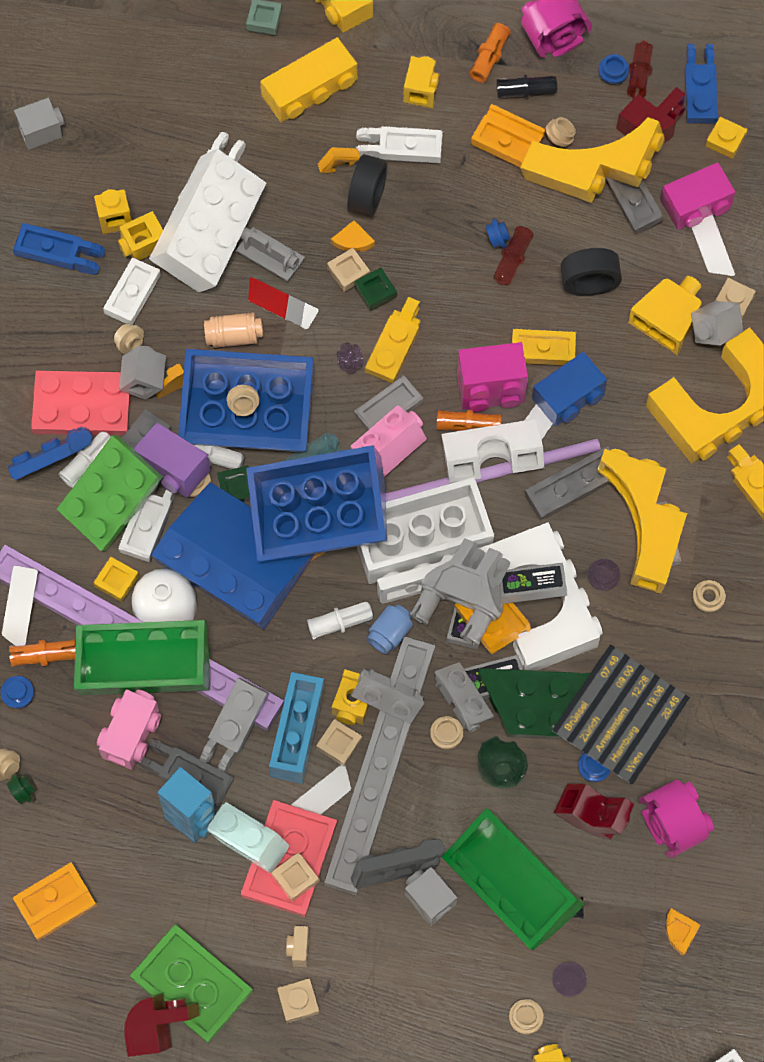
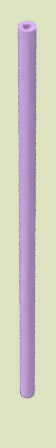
[385,439,601,502]

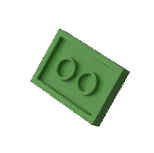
[57,435,163,551]
[130,924,253,1044]

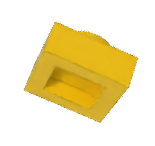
[705,117,748,159]
[93,557,139,603]

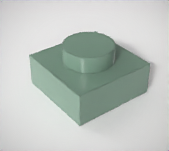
[246,0,282,35]

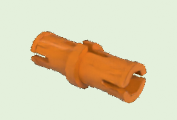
[469,23,511,83]
[437,410,502,431]
[9,639,76,667]

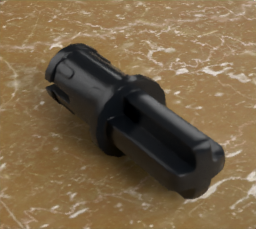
[497,74,558,99]

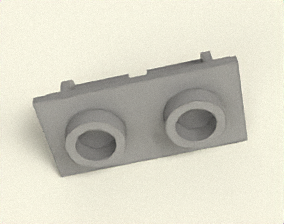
[236,227,305,282]
[434,662,494,733]
[351,668,425,724]

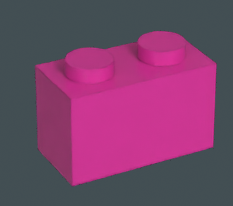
[660,162,735,230]

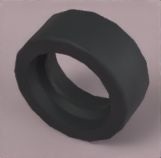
[347,154,387,217]
[560,248,622,296]

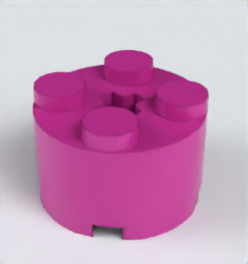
[521,0,592,58]
[639,779,714,858]

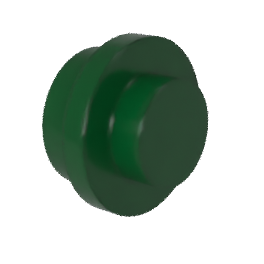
[7,772,37,805]

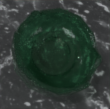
[477,736,528,789]

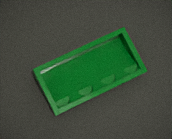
[74,620,210,695]
[441,808,585,951]

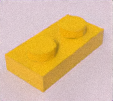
[512,329,576,365]

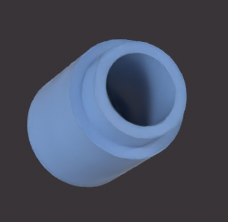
[366,604,413,654]

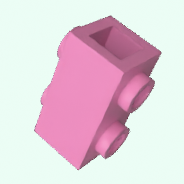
[350,405,427,477]
[97,690,161,770]

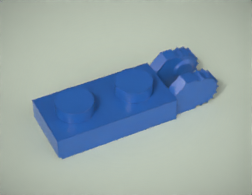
[684,44,718,123]
[13,223,105,275]
[7,426,93,480]

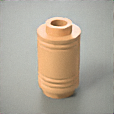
[204,312,263,348]

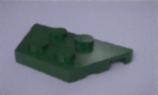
[478,668,590,740]

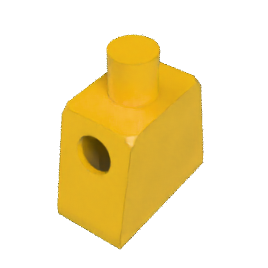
[628,276,702,355]

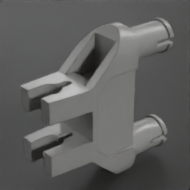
[409,538,511,646]

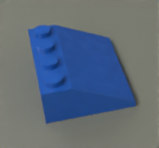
[178,349,315,452]
[246,445,387,563]
[151,482,315,631]

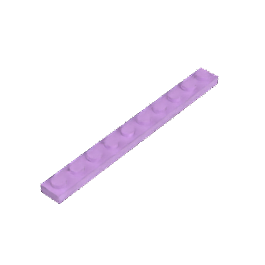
[0,545,284,732]

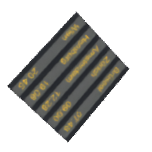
[552,644,690,785]

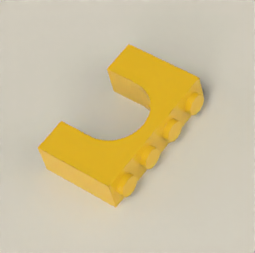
[646,327,764,464]

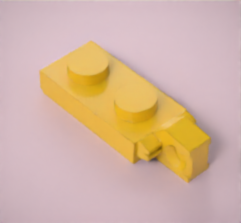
[365,297,421,383]
[727,444,764,520]

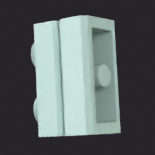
[207,802,289,873]

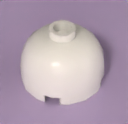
[132,568,197,622]

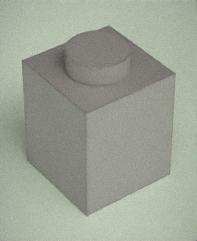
[14,98,65,150]
[691,301,743,346]
[119,345,166,400]
[405,867,457,926]

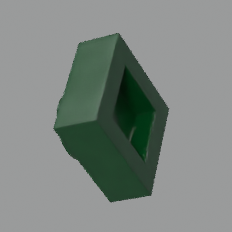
[354,267,397,311]
[217,465,250,502]

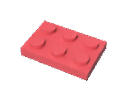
[31,371,131,436]
[241,800,337,918]

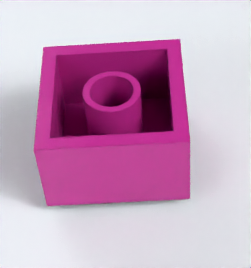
[457,342,528,412]

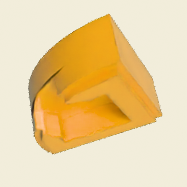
[318,147,360,173]
[331,221,375,252]
[156,363,184,399]
[666,908,701,956]

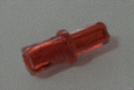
[627,40,653,98]
[493,226,534,285]

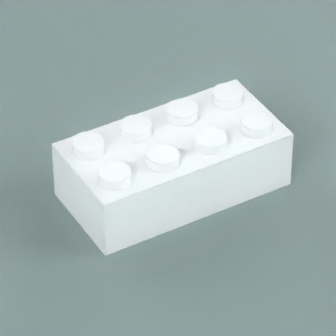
[149,148,266,293]
[357,477,494,584]

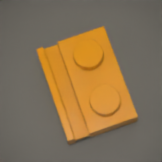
[471,104,546,167]
[455,586,531,654]
[12,862,97,941]

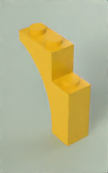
[520,118,664,203]
[597,449,687,594]

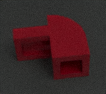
[616,87,686,143]
[554,784,635,840]
[124,993,200,1057]

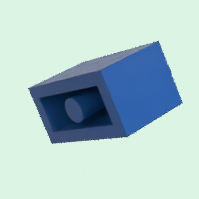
[532,351,607,427]

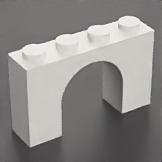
[479,522,603,671]

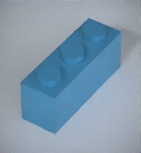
[269,672,325,784]
[157,767,216,843]

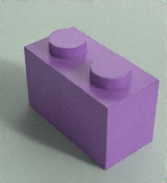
[134,423,211,498]

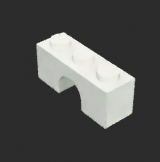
[441,419,545,483]

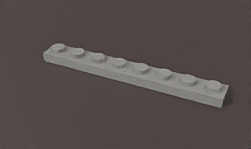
[324,636,435,896]

